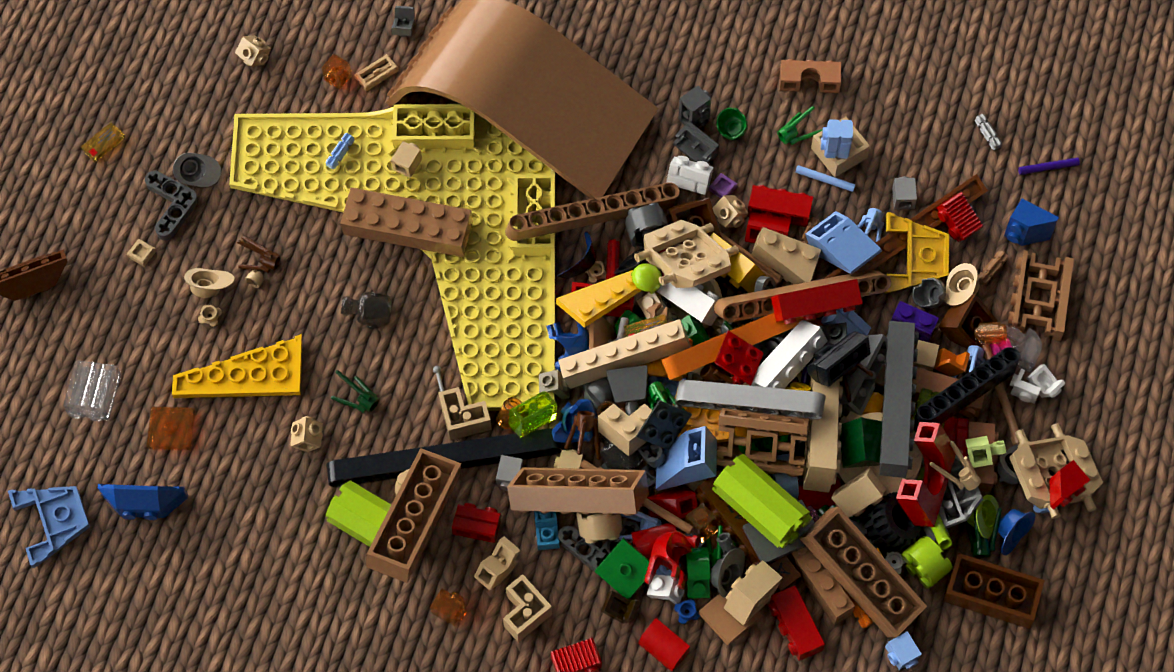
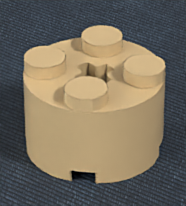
[576,512,623,543]

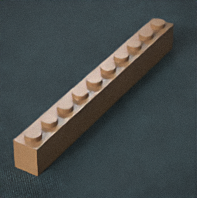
[717,441,855,625]

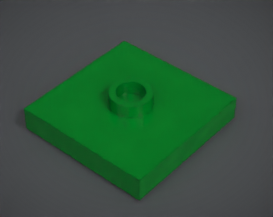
[594,537,649,599]

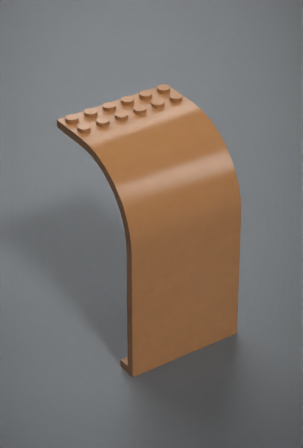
[386,0,659,200]

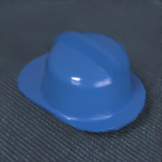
[998,509,1035,556]

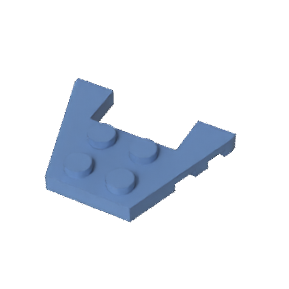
[8,486,90,568]

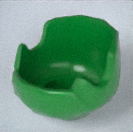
[716,108,748,140]

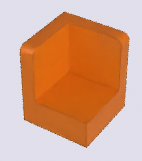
[934,348,970,377]

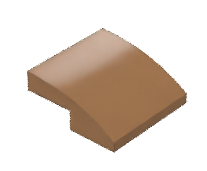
[589,317,615,349]
[698,594,763,646]

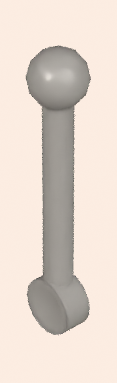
[433,366,444,392]

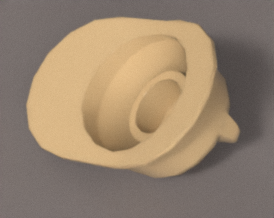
[945,263,980,306]
[184,268,234,298]

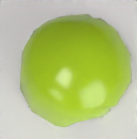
[631,263,662,294]

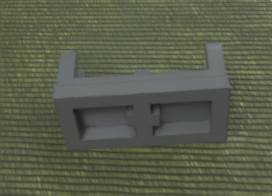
[673,121,719,164]

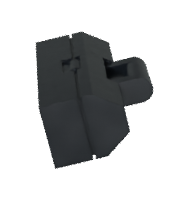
[807,331,871,387]

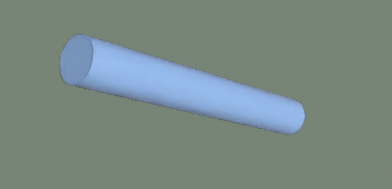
[795,165,856,192]

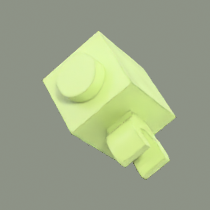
[965,436,1006,468]

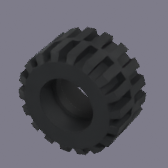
[864,492,923,553]

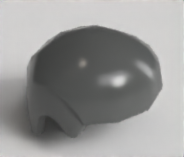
[912,278,946,309]

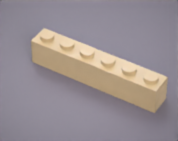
[559,319,691,389]

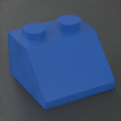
[1004,198,1059,246]

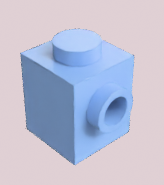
[885,631,922,670]

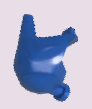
[546,322,589,372]
[552,399,598,443]

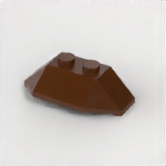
[0,249,68,301]

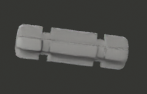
[975,114,1002,150]

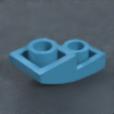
[534,511,560,550]

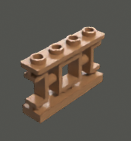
[1008,250,1074,341]
[717,408,810,477]

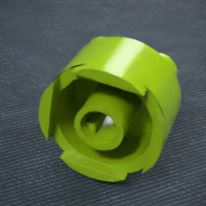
[901,536,953,589]

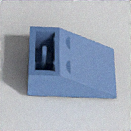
[805,211,882,274]
[656,426,717,491]

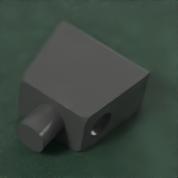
[606,365,648,416]

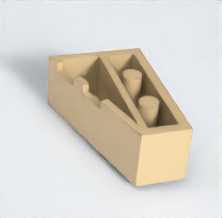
[751,227,821,285]

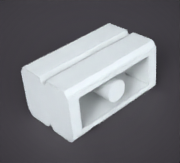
[666,156,713,195]

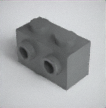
[678,85,711,128]

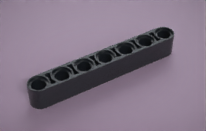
[914,347,1021,432]

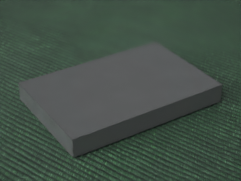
[743,499,815,564]

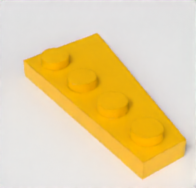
[556,270,642,328]

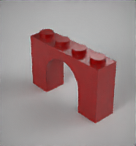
[896,422,956,527]

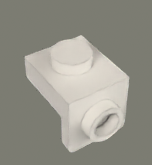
[1027,364,1065,398]
[1010,369,1041,404]
[647,574,684,604]

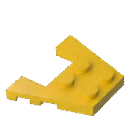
[885,212,949,294]

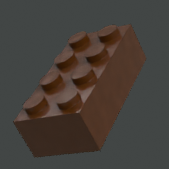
[943,553,1045,629]

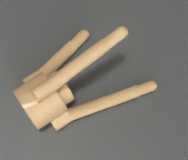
[930,441,981,491]

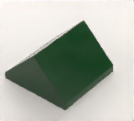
[840,417,882,468]

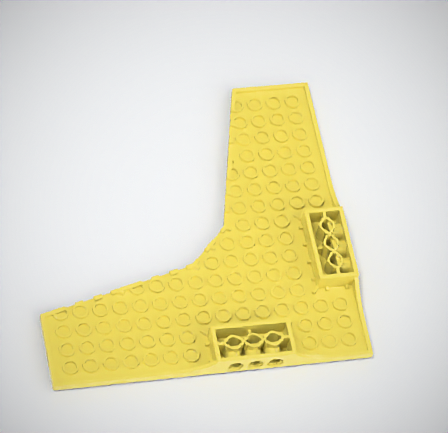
[229,104,555,411]

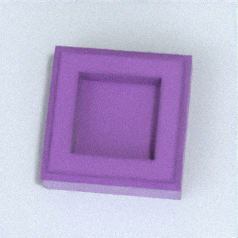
[709,173,737,198]

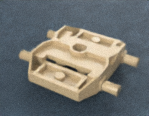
[634,220,739,288]
[1009,423,1103,519]

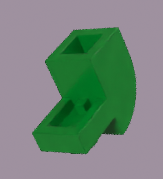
[686,547,710,599]

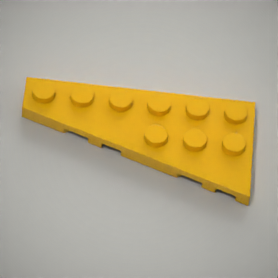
[172,334,303,398]

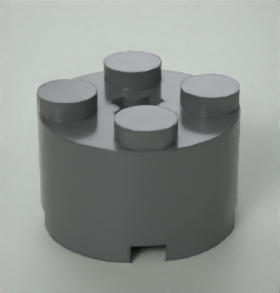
[625,203,669,249]

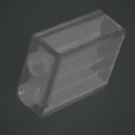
[63,360,121,421]

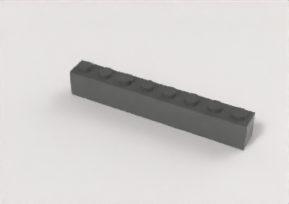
[879,321,919,478]

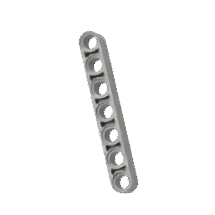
[675,380,826,419]

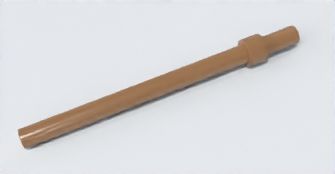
[982,344,1020,446]
[580,459,694,535]

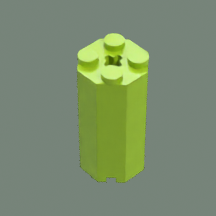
[712,454,812,549]
[326,480,391,547]

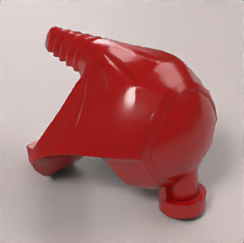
[644,531,700,590]

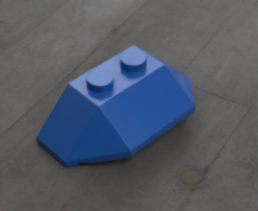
[97,484,188,520]

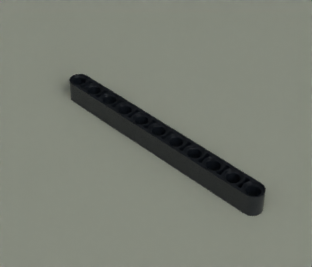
[326,428,562,487]

